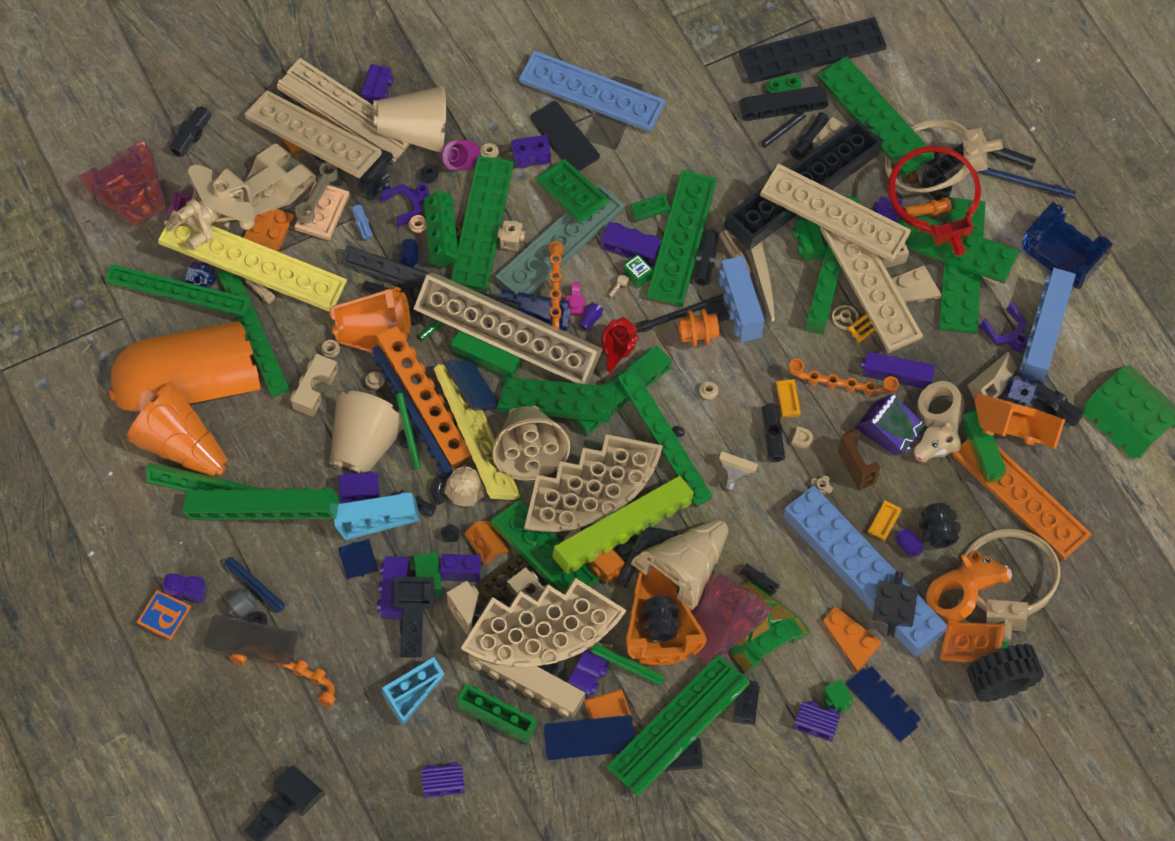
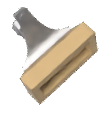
[719,451,759,491]

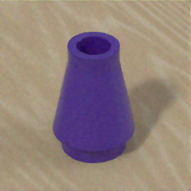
[579,302,604,331]

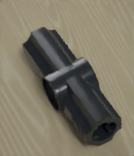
[169,106,212,158]
[694,230,719,286]
[1027,380,1084,427]
[761,403,785,463]

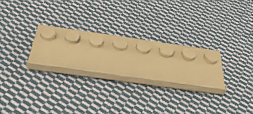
[277,58,411,164]

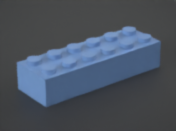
[1018,268,1076,384]

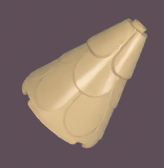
[631,520,729,610]

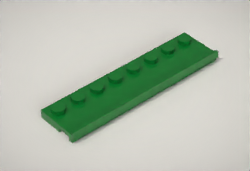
[606,654,750,797]

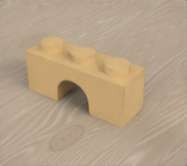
[290,354,338,417]

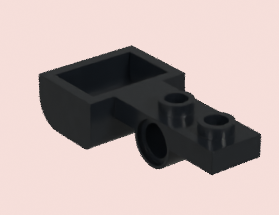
[391,576,435,657]
[244,765,324,841]

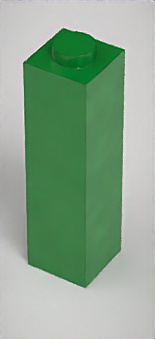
[450,330,521,378]
[961,410,1006,482]

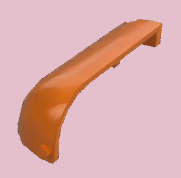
[109,321,261,411]

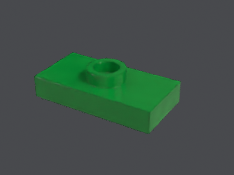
[630,193,671,222]

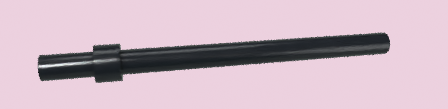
[636,294,724,333]

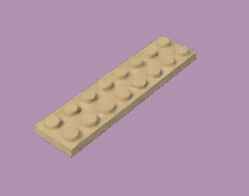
[244,90,382,178]
[760,164,911,263]
[820,226,923,353]

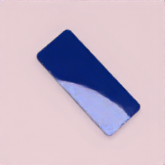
[544,715,634,760]

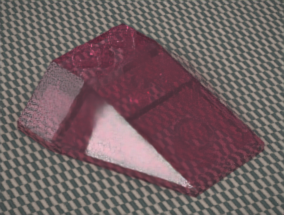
[691,573,772,663]

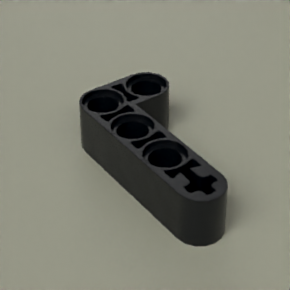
[921,143,964,201]

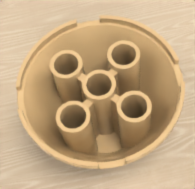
[493,406,570,481]

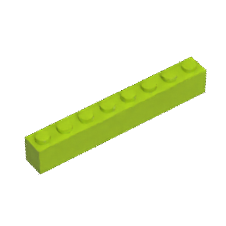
[552,476,694,574]

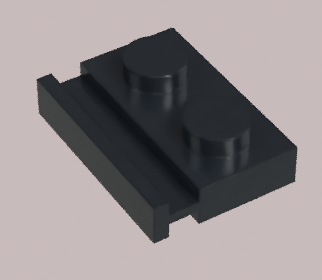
[664,738,703,771]

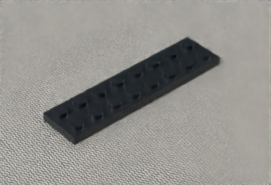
[739,17,887,84]

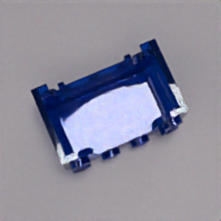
[1022,201,1113,289]

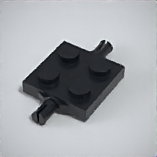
[872,571,918,637]

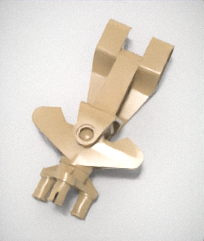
[164,144,316,250]

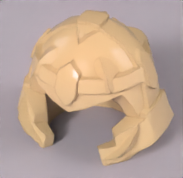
[444,466,486,507]

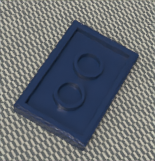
[445,360,498,409]

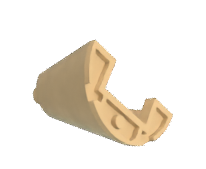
[373,86,446,152]
[329,391,404,474]

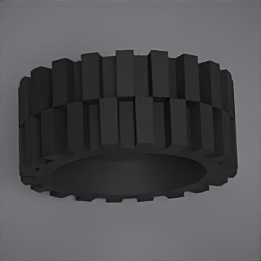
[967,644,1044,702]

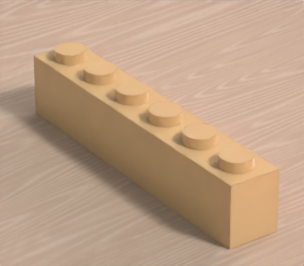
[468,654,585,719]

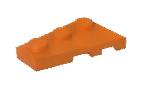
[822,606,882,673]

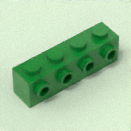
[424,190,459,268]
[456,684,537,744]

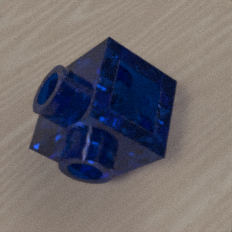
[185,262,216,288]
[1007,377,1038,406]

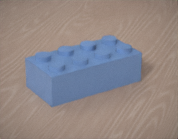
[717,256,765,343]

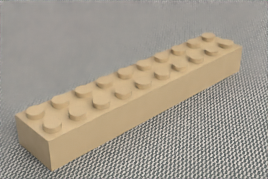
[414,272,602,384]

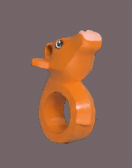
[926,550,1012,623]

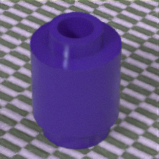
[895,528,924,557]

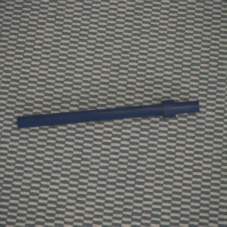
[978,167,1076,198]

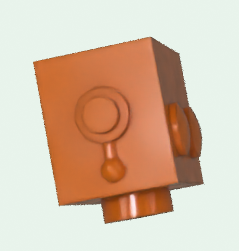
[587,550,625,585]

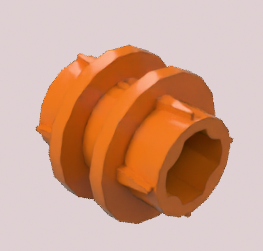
[678,308,719,348]

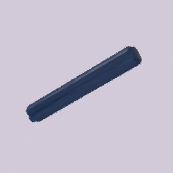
[224,557,285,613]

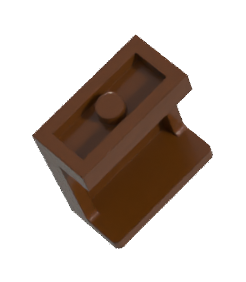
[838,429,880,491]

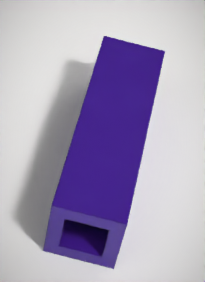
[860,352,935,389]

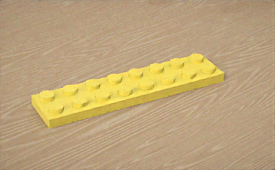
[434,364,521,500]

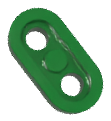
[766,75,802,94]

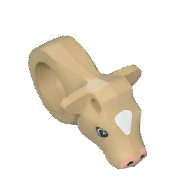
[913,381,966,463]

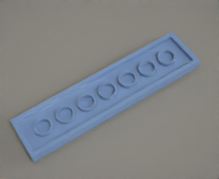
[519,50,666,132]

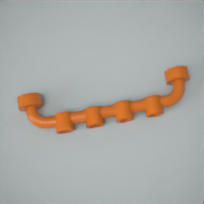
[549,241,564,329]
[788,359,899,396]
[230,643,336,707]

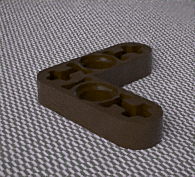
[480,557,528,607]

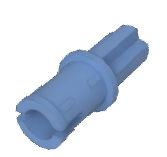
[351,205,373,240]

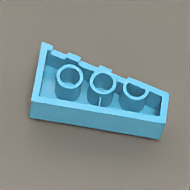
[334,492,420,540]

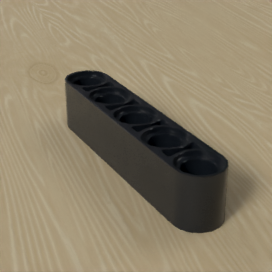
[739,86,829,121]

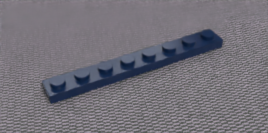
[371,345,453,479]

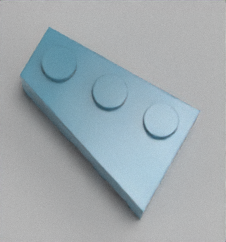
[381,657,444,726]

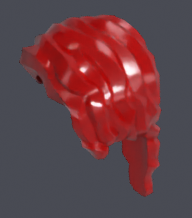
[601,317,639,373]

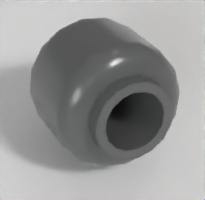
[227,588,257,618]

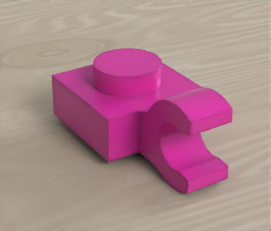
[565,282,585,316]

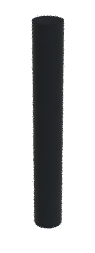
[761,111,806,148]

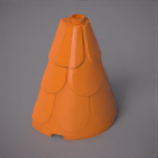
[126,381,228,477]
[626,566,707,666]

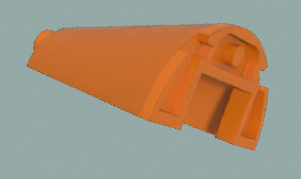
[330,287,411,353]

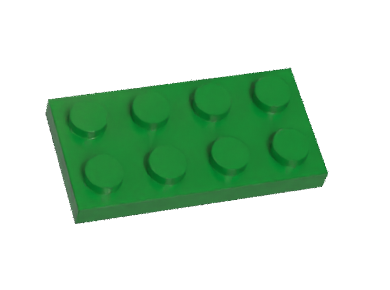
[535,158,609,223]

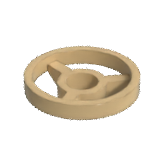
[832,305,859,330]

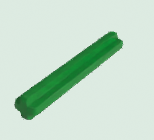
[591,643,666,686]

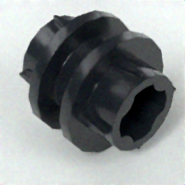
[919,503,961,549]
[640,596,681,642]

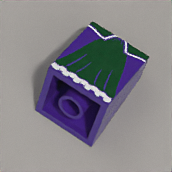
[854,394,925,456]

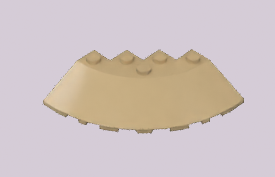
[524,434,663,532]
[460,578,627,667]

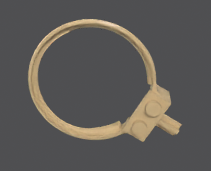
[884,119,1003,193]
[961,529,1060,642]

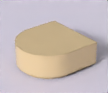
[791,426,813,449]

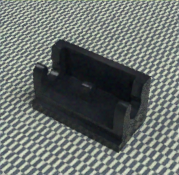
[733,680,760,726]

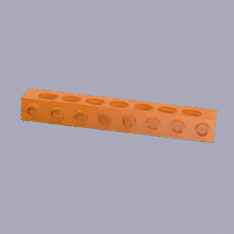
[376,326,472,470]

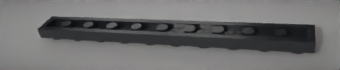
[341,245,520,311]

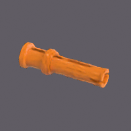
[902,198,952,217]

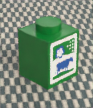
[623,255,653,288]

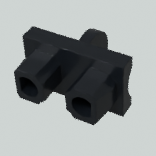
[358,167,390,201]

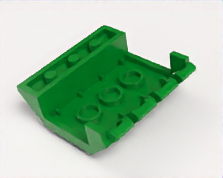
[1083,365,1175,460]

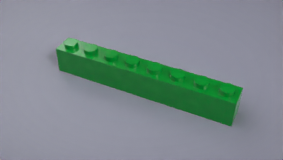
[805,194,859,335]
[183,487,339,520]

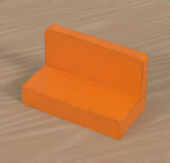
[464,520,510,565]

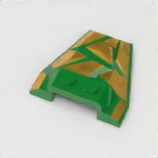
[716,580,810,674]

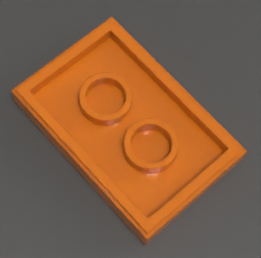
[940,622,1005,662]

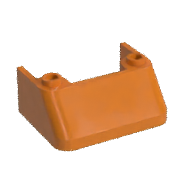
[974,393,1065,449]

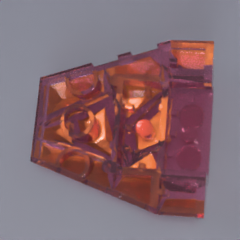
[79,140,166,227]

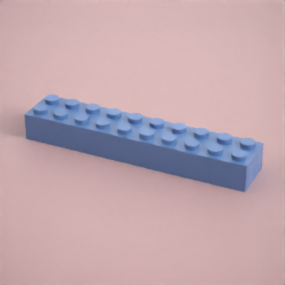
[783,486,948,658]

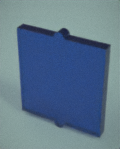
[338,539,378,580]

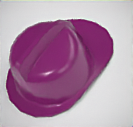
[439,140,481,170]

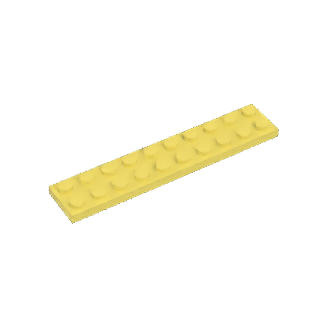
[158,210,347,312]

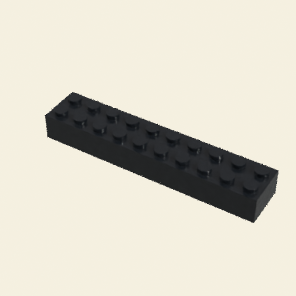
[724,119,883,251]

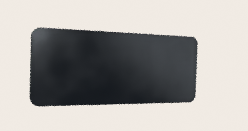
[531,101,600,171]

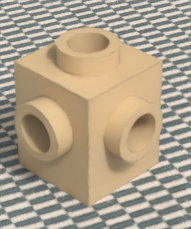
[498,220,526,252]

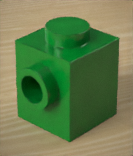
[822,679,853,714]

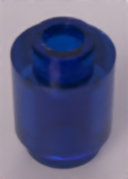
[400,239,419,267]

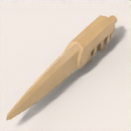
[732,200,775,321]

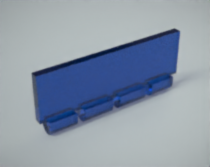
[498,289,571,331]
[846,666,921,743]

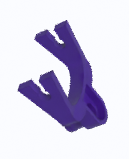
[380,183,429,228]
[979,301,1027,352]

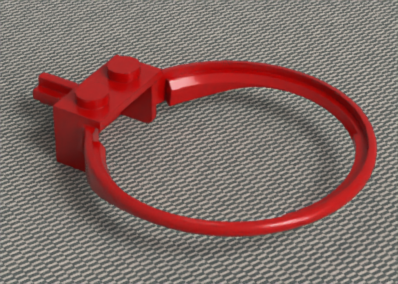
[888,146,981,257]

